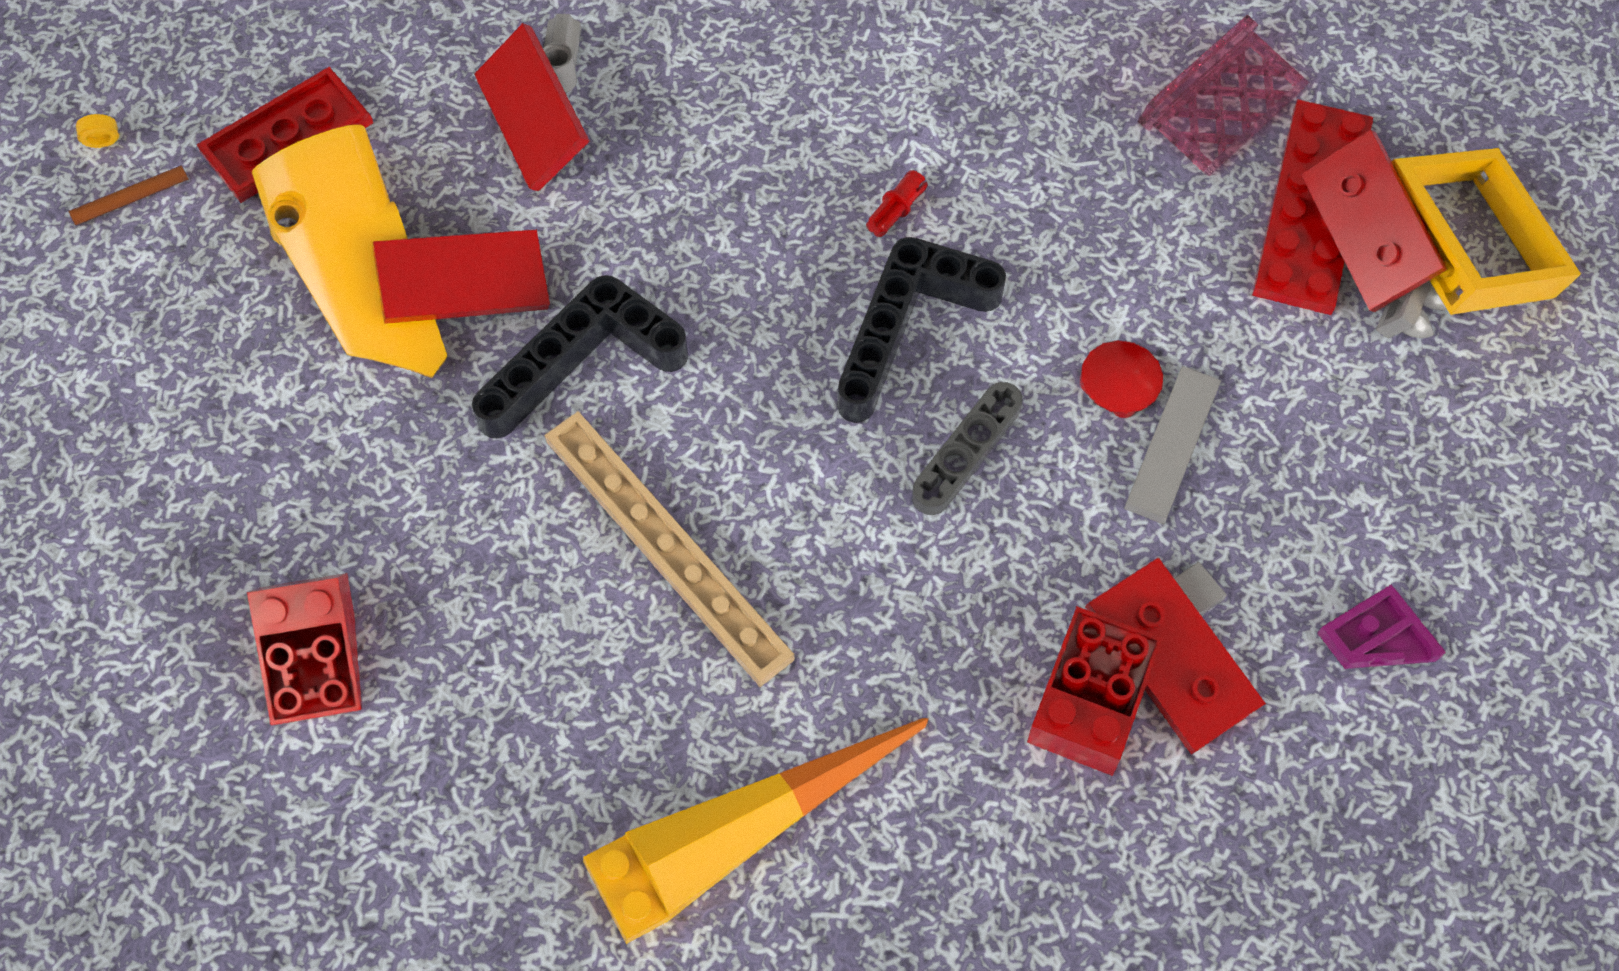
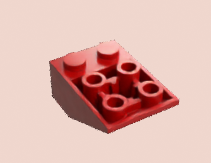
[247,573,362,726]
[1027,606,1163,776]

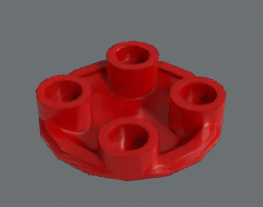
[1080,340,1163,418]

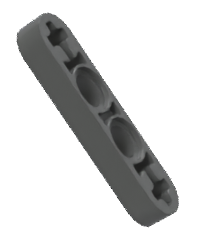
[912,382,1022,515]

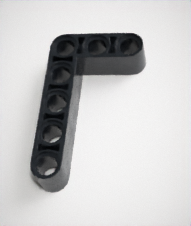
[837,237,1006,423]
[472,275,688,439]

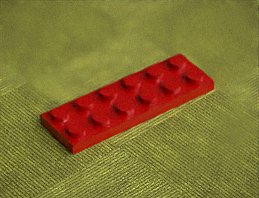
[1252,99,1374,315]

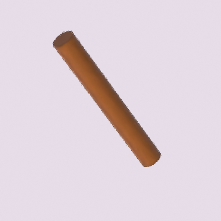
[68,165,189,225]

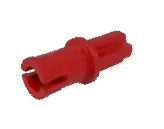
[866,170,928,237]

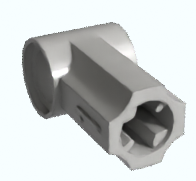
[543,14,581,93]

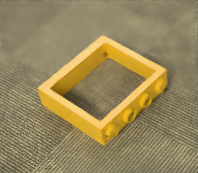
[1392,148,1581,315]

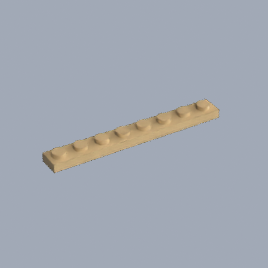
[544,411,795,687]

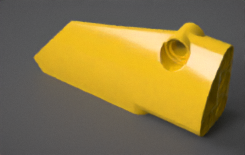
[252,125,448,378]

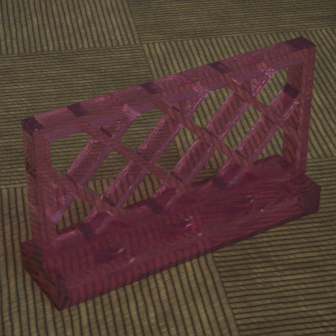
[1137,14,1310,177]

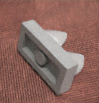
[1376,281,1447,338]

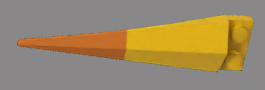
[583,718,929,944]

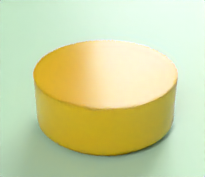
[76,114,119,148]

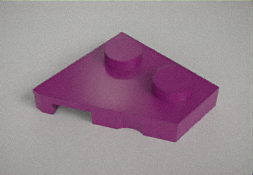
[1317,584,1446,669]

